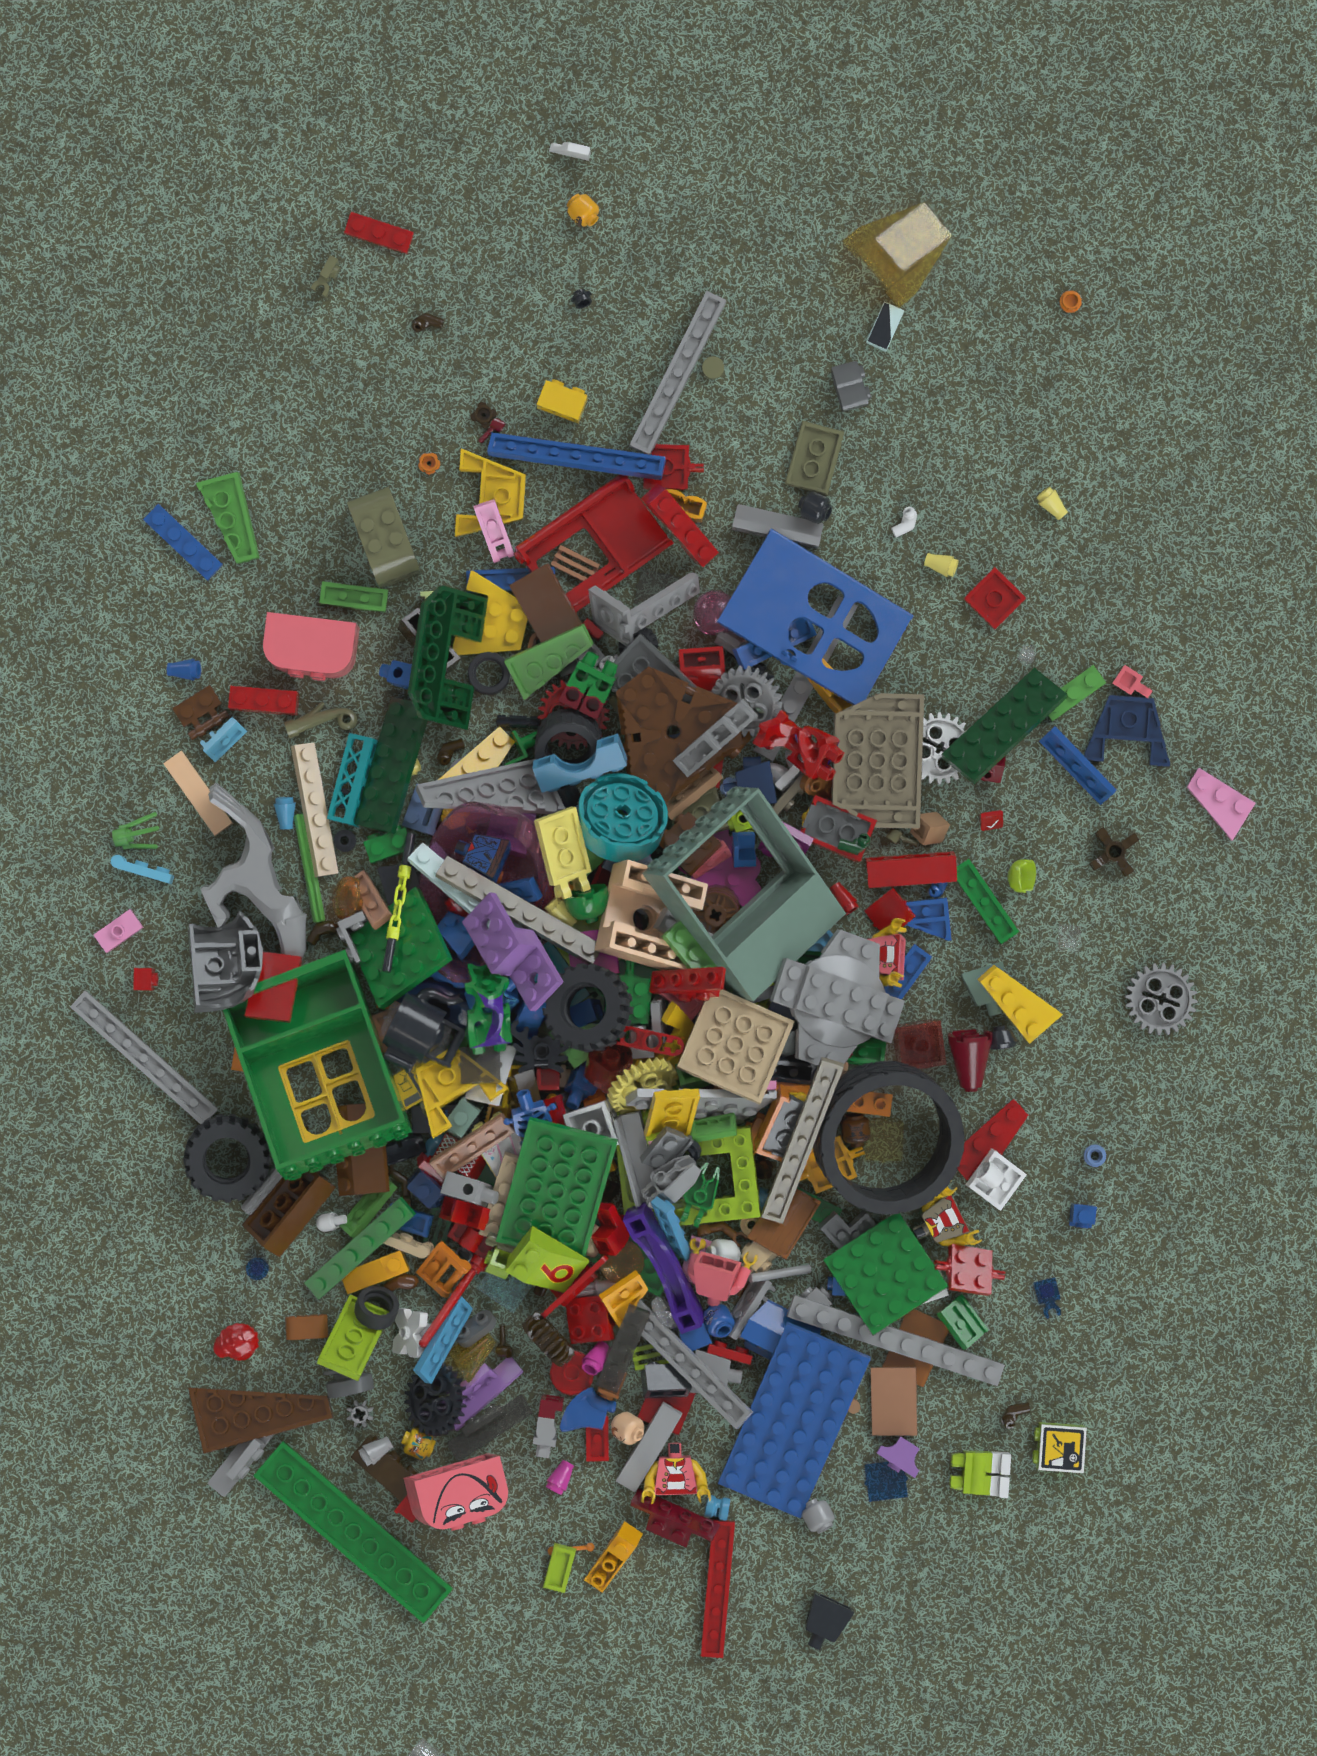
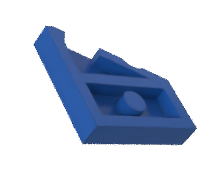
[906,897,952,941]

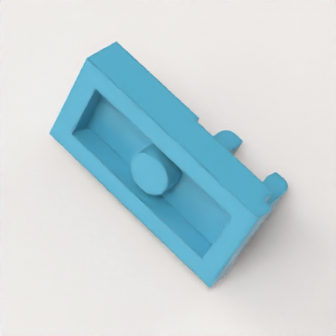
[200,717,247,762]

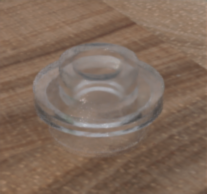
[1018,645,1037,666]

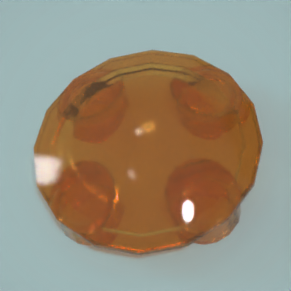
[332,876,363,920]
[599,1241,644,1283]

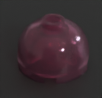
[693,590,731,635]

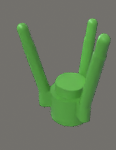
[112,812,159,850]

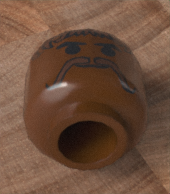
[841,1113,871,1147]

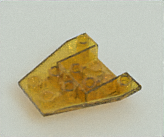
[842,202,952,308]

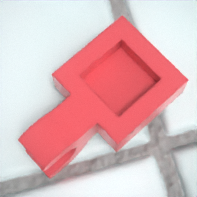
[1113,665,1152,698]

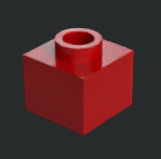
[133,968,159,991]

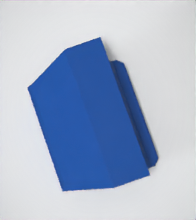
[740,1299,821,1360]

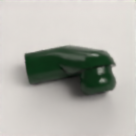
[837,833,870,854]

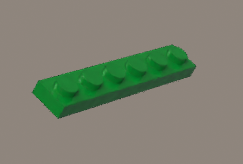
[304,1197,416,1300]

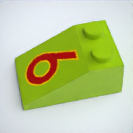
[505,1226,589,1293]

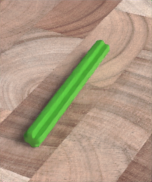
[294,813,325,923]

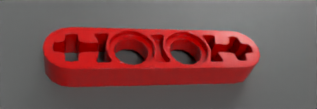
[616,1026,685,1056]

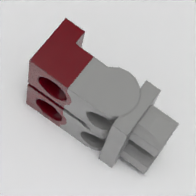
[533,1394,564,1458]

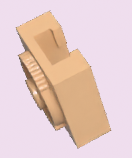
[594,860,708,970]

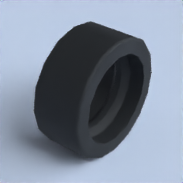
[468,652,510,695]
[354,1286,399,1330]

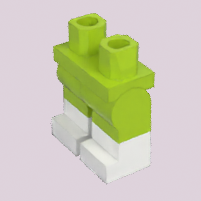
[949,1450,1011,1498]

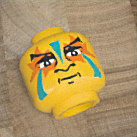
[401,1428,436,1460]

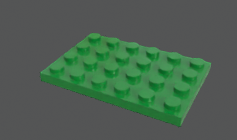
[496,1117,618,1257]

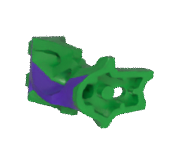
[464,964,512,1055]

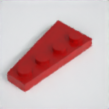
[957,1098,1029,1181]

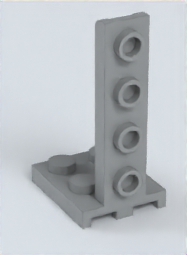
[588,573,700,647]

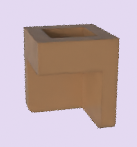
[910,812,950,845]

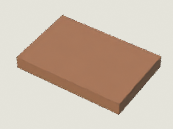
[871,1367,918,1436]

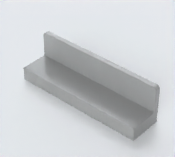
[732,504,823,549]
[613,1110,655,1207]

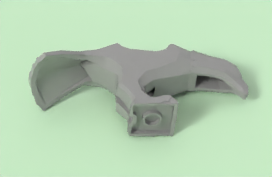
[201,783,307,961]

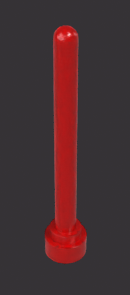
[419,1254,487,1348]

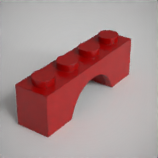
[641,484,719,567]

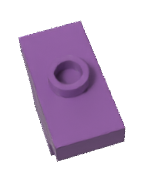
[876,1436,920,1478]

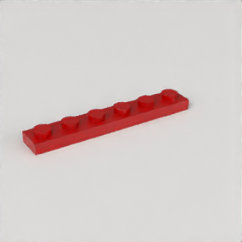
[701,1519,735,1658]

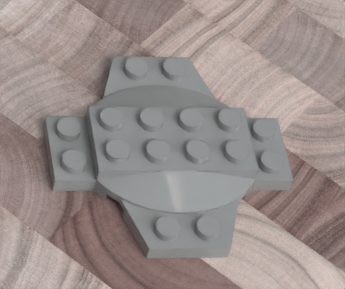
[770,929,905,1066]

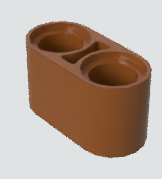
[285,1314,329,1340]

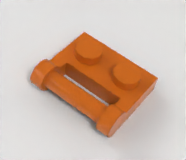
[416,1241,471,1298]

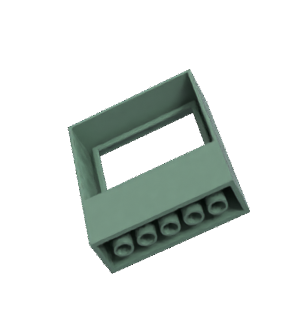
[642,786,846,1001]

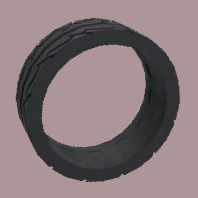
[813,1061,964,1214]

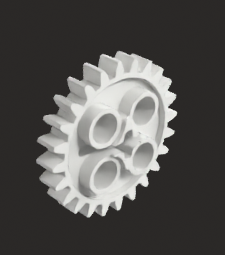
[921,712,967,785]

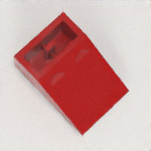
[678,646,725,692]

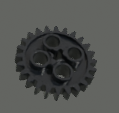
[404,1363,468,1436]

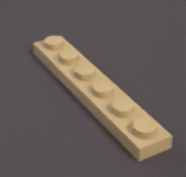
[291,743,338,877]

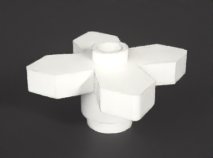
[392,1308,430,1358]

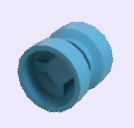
[704,1495,730,1521]

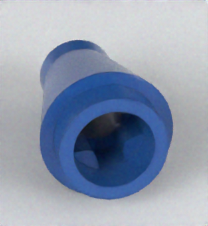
[167,659,201,681]

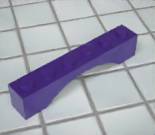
[623,1202,704,1334]

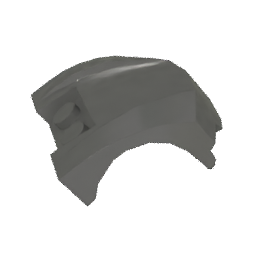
[188,911,263,1013]

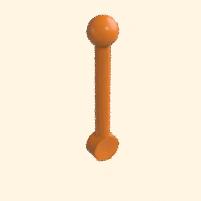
[548,1543,595,1555]

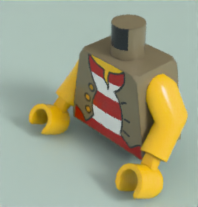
[912,1180,982,1247]

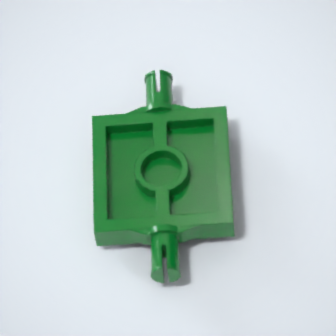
[603,961,651,1038]

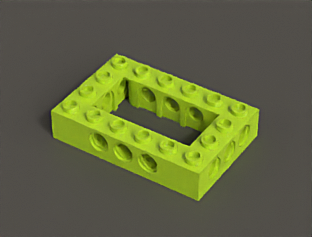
[616,1125,761,1226]

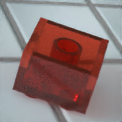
[893,1018,947,1069]

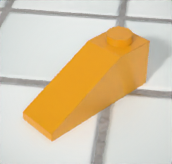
[342,1250,410,1294]

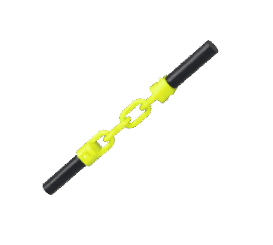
[382,833,416,973]

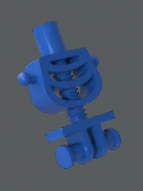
[503,1089,556,1146]

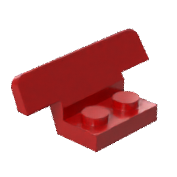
[541,1254,610,1319]

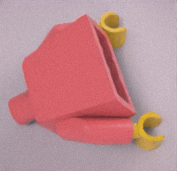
[687,1238,758,1306]

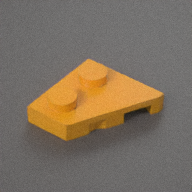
[599,1270,648,1328]

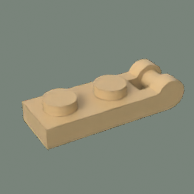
[384,1232,435,1258]

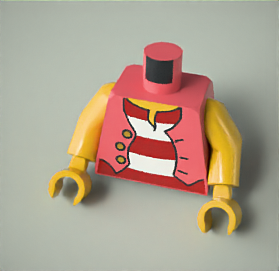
[867,918,907,988]
[641,1443,711,1504]

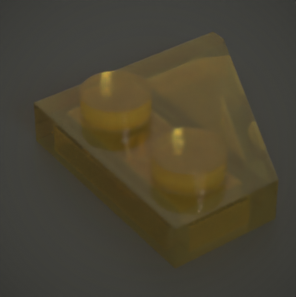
[449,1332,496,1383]

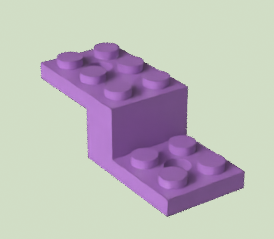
[462,892,563,1011]

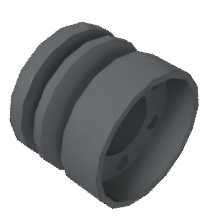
[321,1361,375,1399]

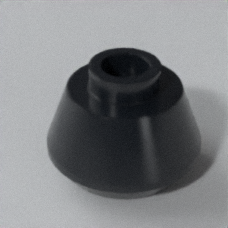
[990,1025,1018,1050]

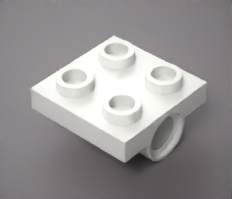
[965,1148,1027,1211]

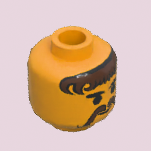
[567,194,599,227]

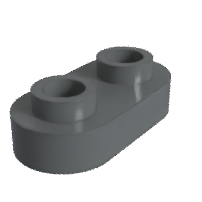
[456,1310,496,1347]

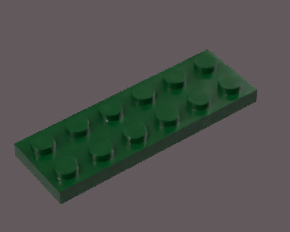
[942,667,1067,785]
[354,697,428,834]

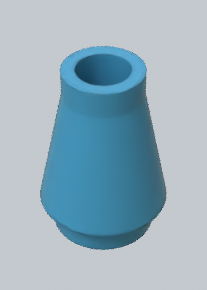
[274,797,296,829]

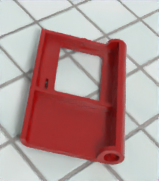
[513,474,674,612]

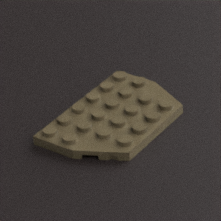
[831,693,924,829]

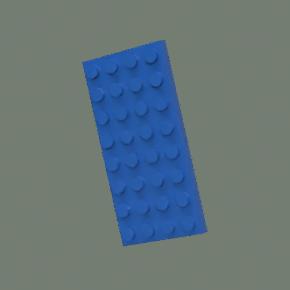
[718,1322,871,1519]

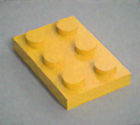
[644,1089,700,1140]

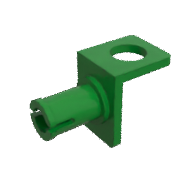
[503,730,537,766]

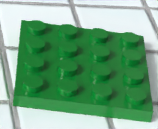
[350,887,453,1010]
[823,1213,948,1336]

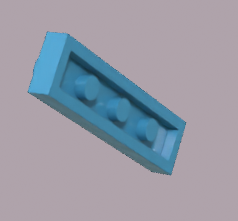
[651,1196,691,1261]
[413,1296,473,1384]

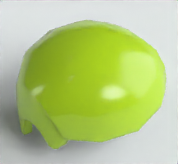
[1007,859,1036,893]

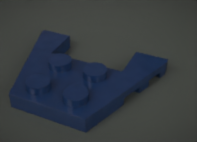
[1084,695,1170,767]

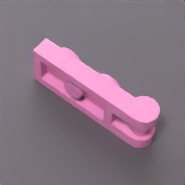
[473,499,514,563]

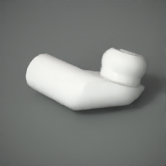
[891,507,917,538]

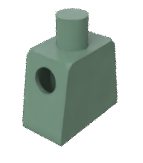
[960,961,1004,1017]
[446,1094,485,1140]

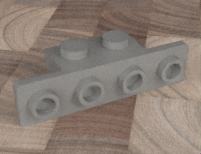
[208,1435,274,1497]

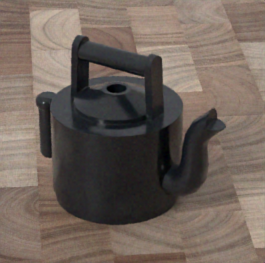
[382,987,466,1073]

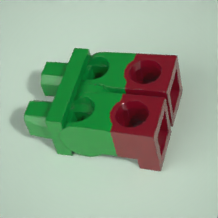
[558,651,618,720]

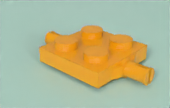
[800,1135,865,1194]

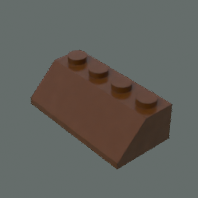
[336,1103,390,1196]
[242,1171,336,1258]

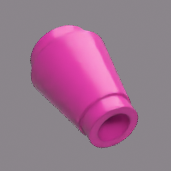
[582,1341,609,1375]
[546,1460,574,1495]

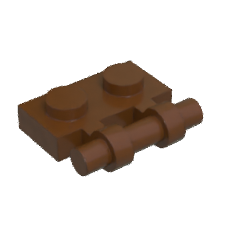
[172,685,230,740]

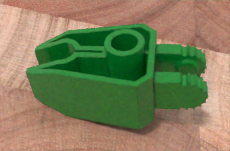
[680,1162,720,1228]

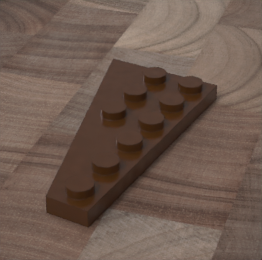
[188,1388,334,1454]

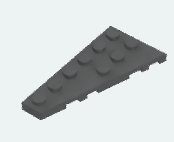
[611,633,697,703]

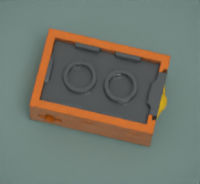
[754,1084,807,1162]

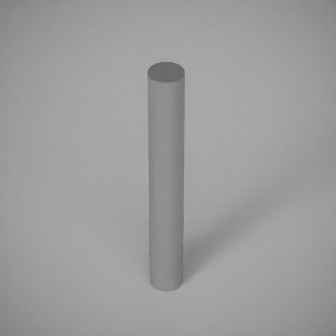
[748,1264,811,1283]

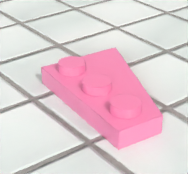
[1187,768,1256,841]

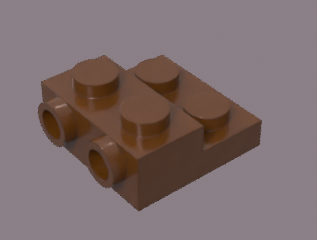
[659,812,722,877]

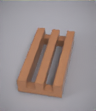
[550,545,600,582]

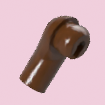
[384,1274,419,1292]

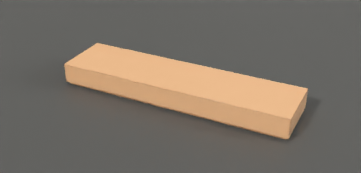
[163,751,233,836]

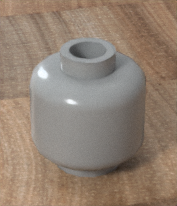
[802,1498,835,1534]

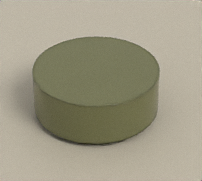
[702,356,724,380]

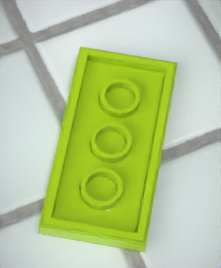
[317,1295,389,1381]

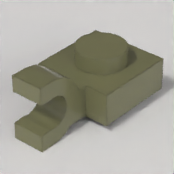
[311,255,341,298]

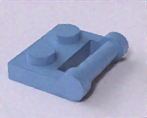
[402,784,443,837]

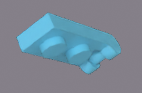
[111,855,174,884]

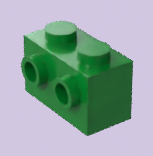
[363,825,414,864]

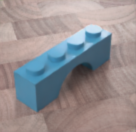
[533,734,627,793]

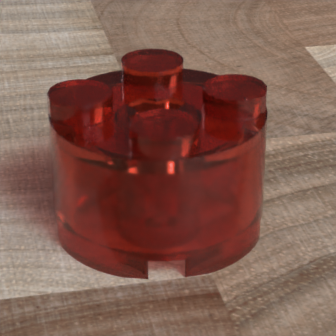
[584,1040,633,1093]

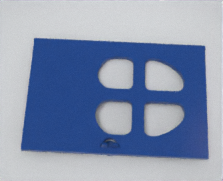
[717,528,913,705]

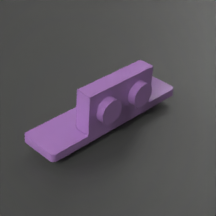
[454,1357,523,1431]

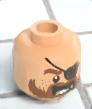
[611,1412,645,1445]

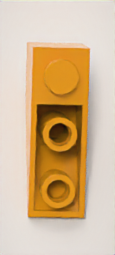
[584,1521,643,1593]

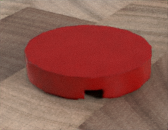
[550,1350,594,1396]

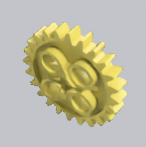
[607,1057,678,1114]

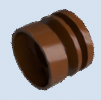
[693,884,740,934]

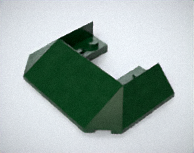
[408,585,488,730]

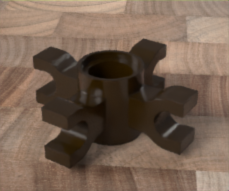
[1089,827,1139,877]

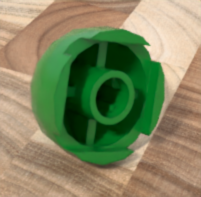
[564,884,609,923]

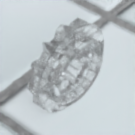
[651,1296,677,1329]

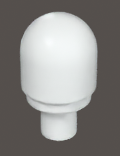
[316,1212,347,1232]

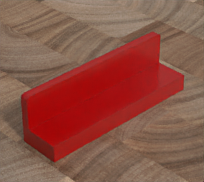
[865,851,957,888]

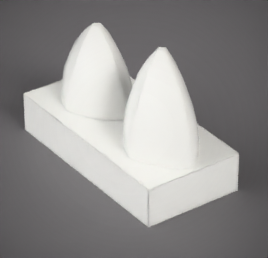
[770,750,803,794]

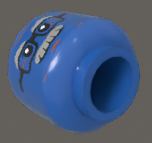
[703,1304,735,1338]

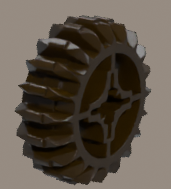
[522,1311,575,1367]

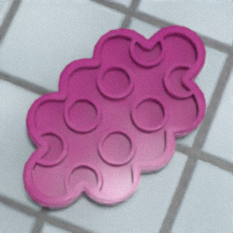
[678,829,761,906]

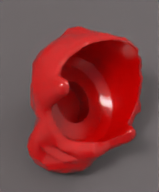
[213,1323,259,1361]

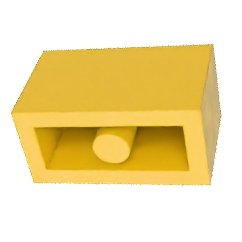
[537,379,588,424]

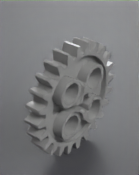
[712,666,783,737]
[1124,963,1198,1035]

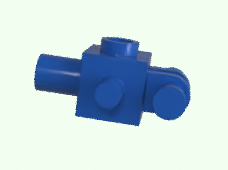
[564,1055,601,1110]

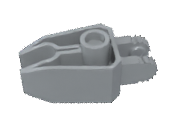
[641,1155,701,1209]

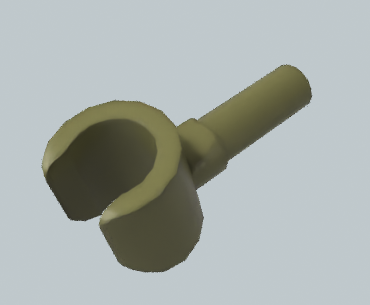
[886,829,918,847]

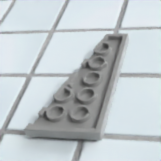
[416,759,565,814]
[625,1088,777,1124]

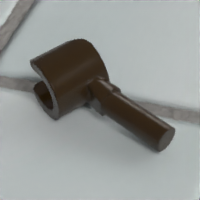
[495,1326,513,1358]

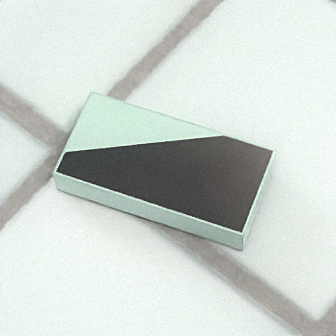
[866,302,904,352]

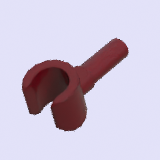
[478,418,506,444]

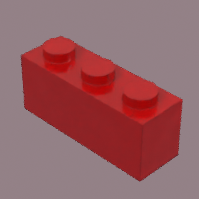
[228,686,299,716]

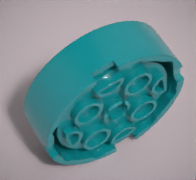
[577,773,668,862]

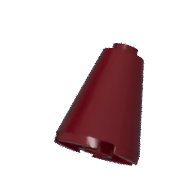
[948,1029,992,1092]

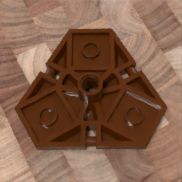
[616,666,743,802]

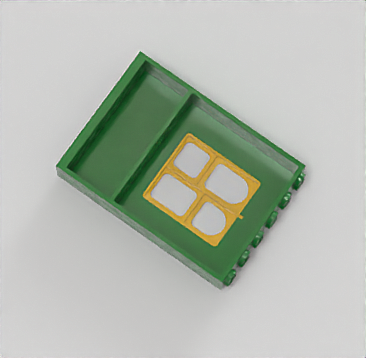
[223,950,413,1181]

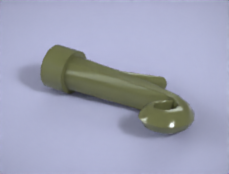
[283,702,358,739]

